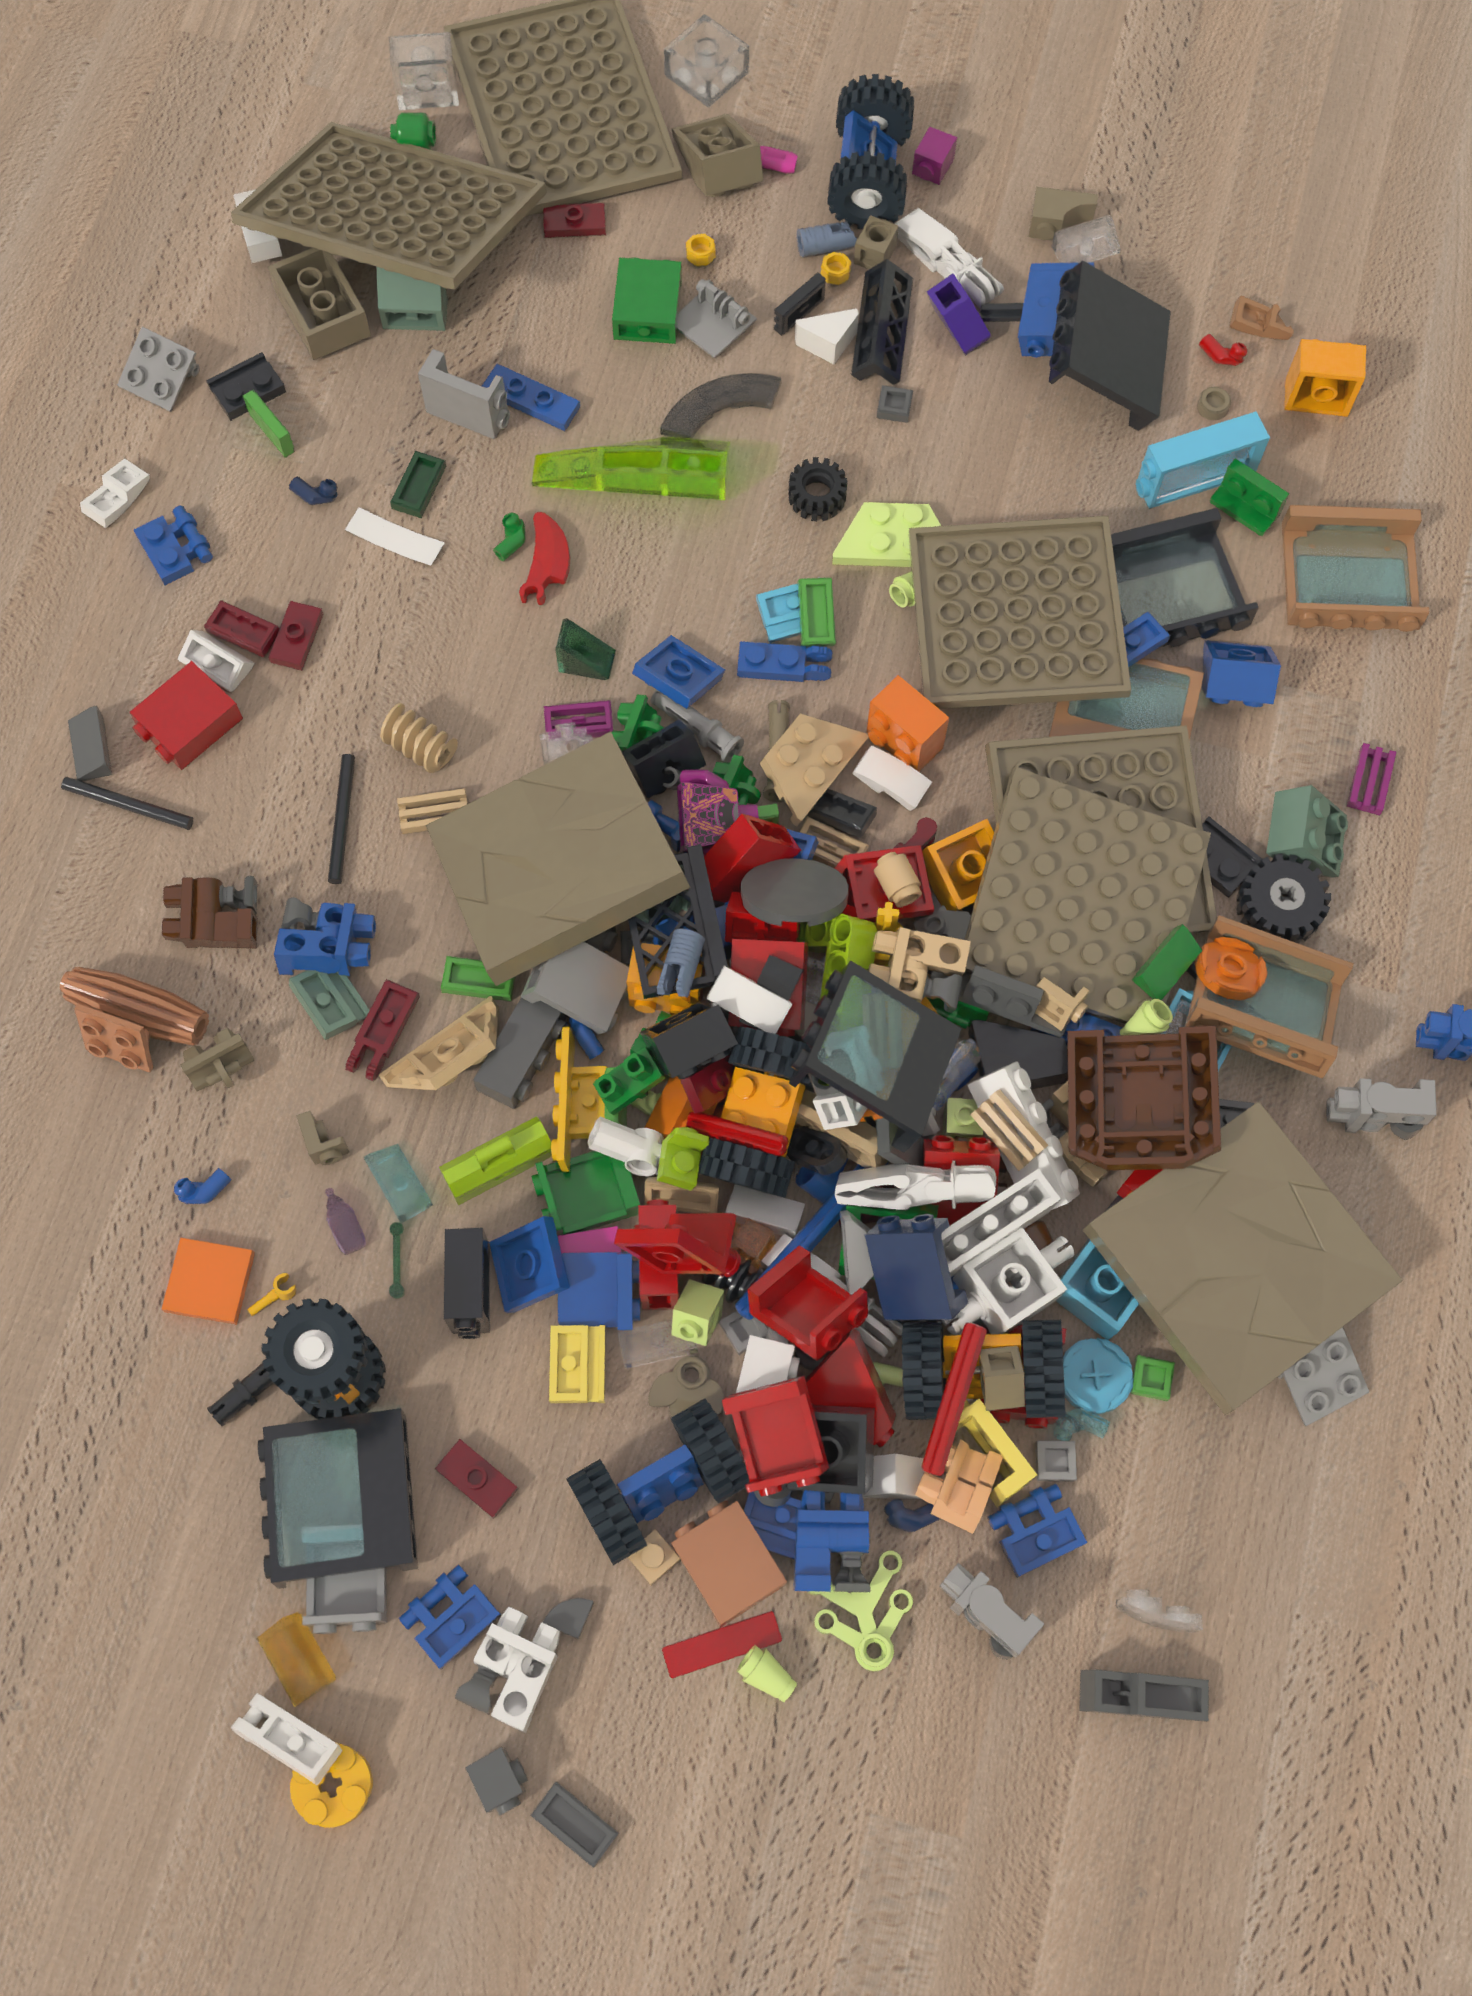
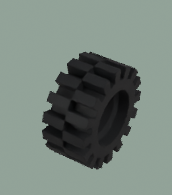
[788,457,847,522]

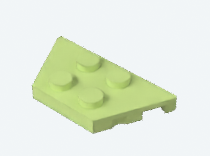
[832,502,941,567]

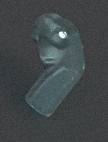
[1052,1408,1110,1441]

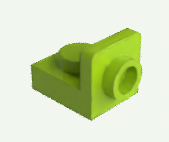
[657,1127,709,1191]

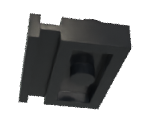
[206,352,286,421]
[1202,816,1262,898]

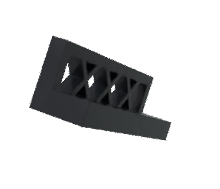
[851,259,913,385]

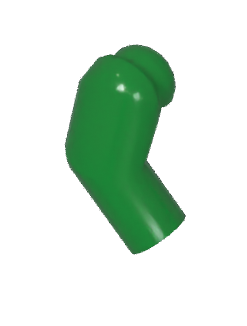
[493,512,526,562]

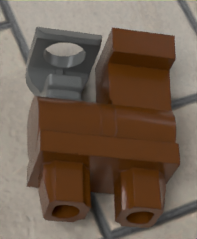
[162,876,258,949]

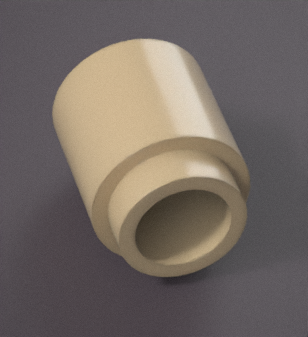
[874,852,922,907]

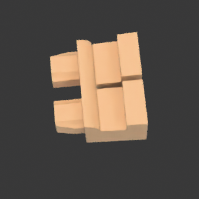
[915,1439,1003,1534]

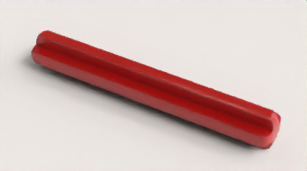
[921,1323,986,1476]

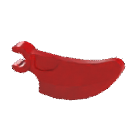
[519,512,571,605]

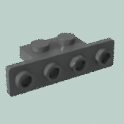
[930,965,1066,1037]

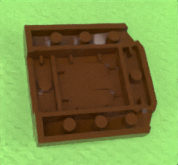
[1068,1026,1221,1170]

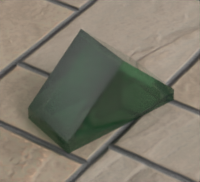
[555,618,616,680]

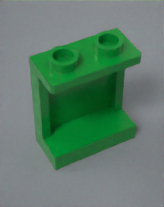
[612,257,682,344]
[531,1151,640,1236]

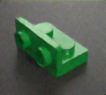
[1210,458,1290,536]

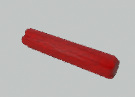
[686,1112,789,1156]

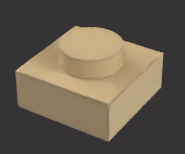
[628,1529,680,1586]

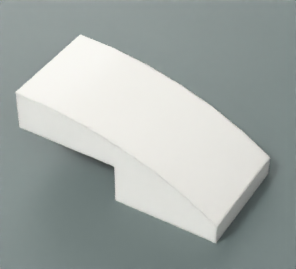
[80,459,150,528]
[852,746,932,811]
[707,966,792,1034]

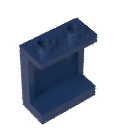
[865,1214,968,1320]

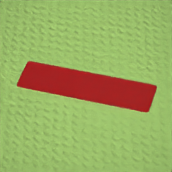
[662,1611,782,1678]

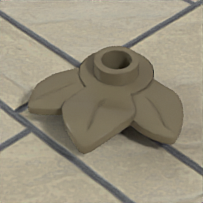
[648,1356,724,1417]

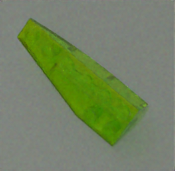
[532,437,730,500]

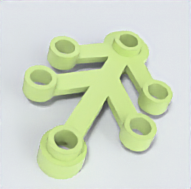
[807,1550,913,1671]

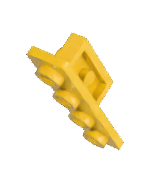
[551,1027,608,1172]

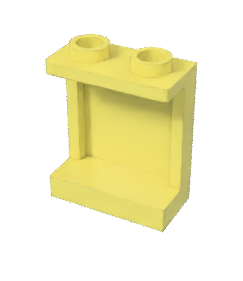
[957,1399,1037,1508]

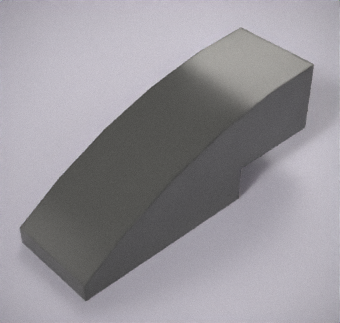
[1080,1669,1209,1721]

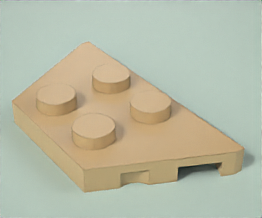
[760,714,869,827]
[379,996,499,1090]

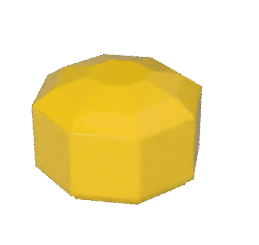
[686,234,716,266]
[821,252,852,285]

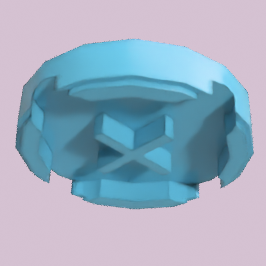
[1063,1338,1133,1414]

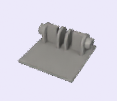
[676,279,757,359]
[117,327,200,412]
[1278,1327,1369,1426]

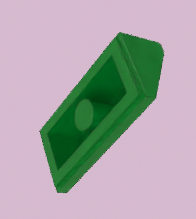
[1131,924,1202,1000]

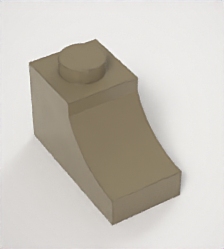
[1028,186,1098,241]

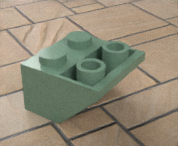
[376,267,448,331]
[1266,785,1348,878]

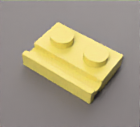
[549,1325,606,1403]

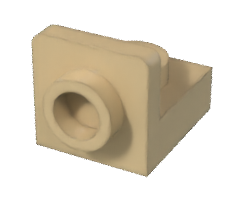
[1035,977,1090,1031]

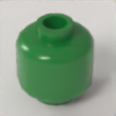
[390,112,436,149]

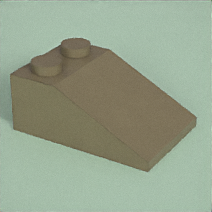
[672,114,764,197]

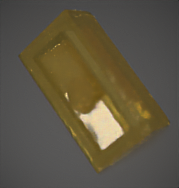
[256,1612,336,1707]

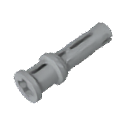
[651,690,744,762]

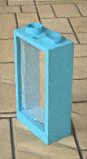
[1136,412,1270,509]

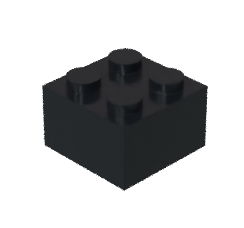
[640,999,738,1079]
[788,1404,875,1495]

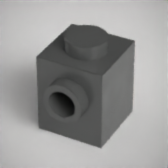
[465,1747,528,1816]

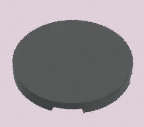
[741,858,848,926]

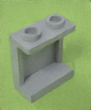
[418,349,510,439]
[520,942,629,1036]
[302,1524,387,1634]

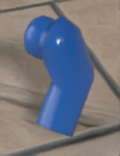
[569,1017,605,1060]
[174,1168,231,1204]

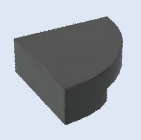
[543,1598,594,1639]

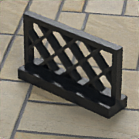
[628,844,728,999]

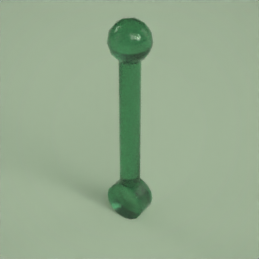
[389,1222,405,1299]

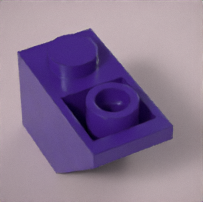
[927,273,992,355]

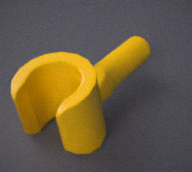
[247,1273,296,1316]

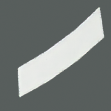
[345,507,445,566]

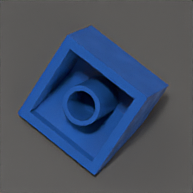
[1202,640,1281,707]

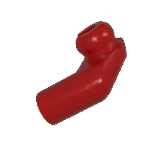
[1199,334,1248,366]

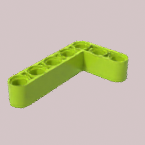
[797,914,877,1086]

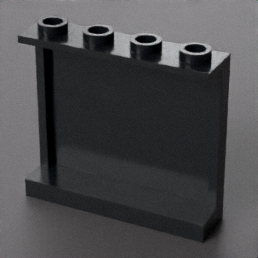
[1049,260,1171,431]

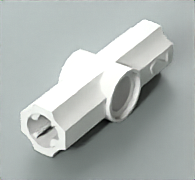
[587,1116,664,1176]

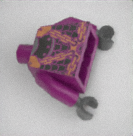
[663,767,759,856]

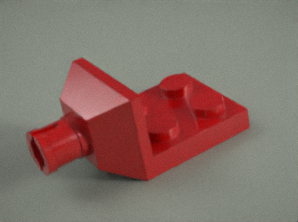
[834,845,934,923]
[614,1213,741,1277]

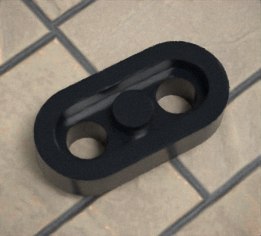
[786,1126,847,1175]

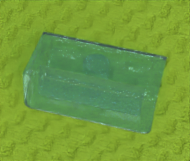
[363,1144,433,1223]

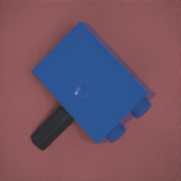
[980,262,1095,357]

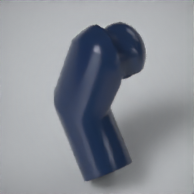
[289,477,338,505]
[884,1499,941,1532]

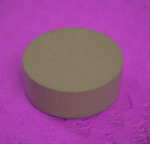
[1197,387,1231,420]

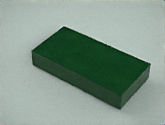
[390,451,446,518]

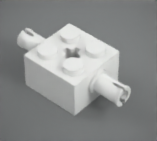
[942,1227,1074,1335]
[732,1328,800,1461]

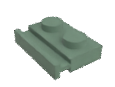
[289,970,370,1040]

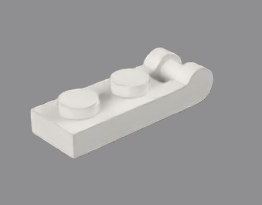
[231,1693,342,1786]

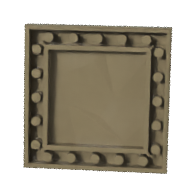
[426,731,691,986]
[1083,1101,1403,1415]

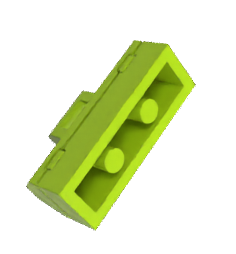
[439,1116,552,1205]

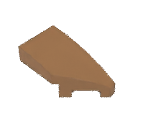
[1229,295,1294,340]

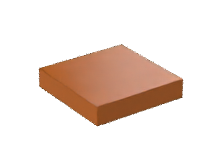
[161,1238,255,1325]

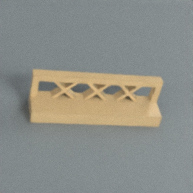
[794,1089,888,1169]

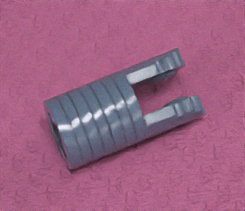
[797,222,857,258]
[657,929,705,997]

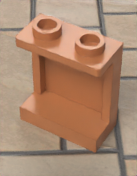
[671,1500,787,1628]

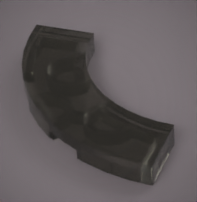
[660,373,781,443]

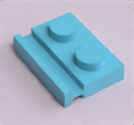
[756,577,820,643]

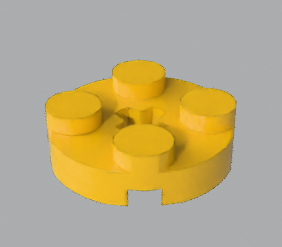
[290,1743,373,1828]

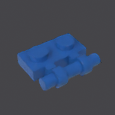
[133,505,213,585]
[987,1484,1087,1578]
[398,1564,501,1669]

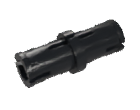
[207,1359,273,1427]

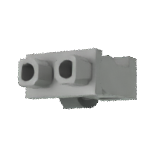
[1326,1078,1436,1140]
[939,1563,1044,1660]

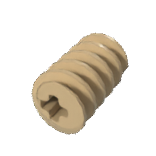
[380,703,458,773]

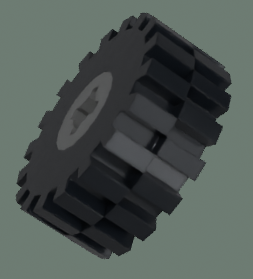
[1236,854,1331,944]

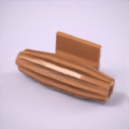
[60,967,209,1073]

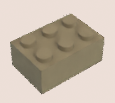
[268,248,371,361]

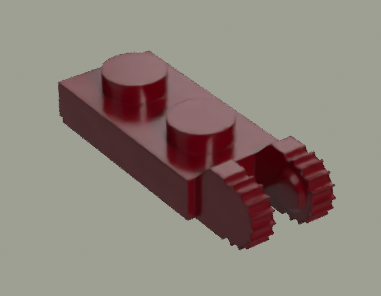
[345,979,420,1082]

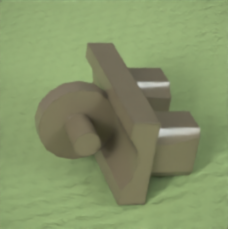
[180,1028,254,1092]

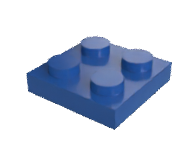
[632,635,725,709]
[489,1216,569,1313]

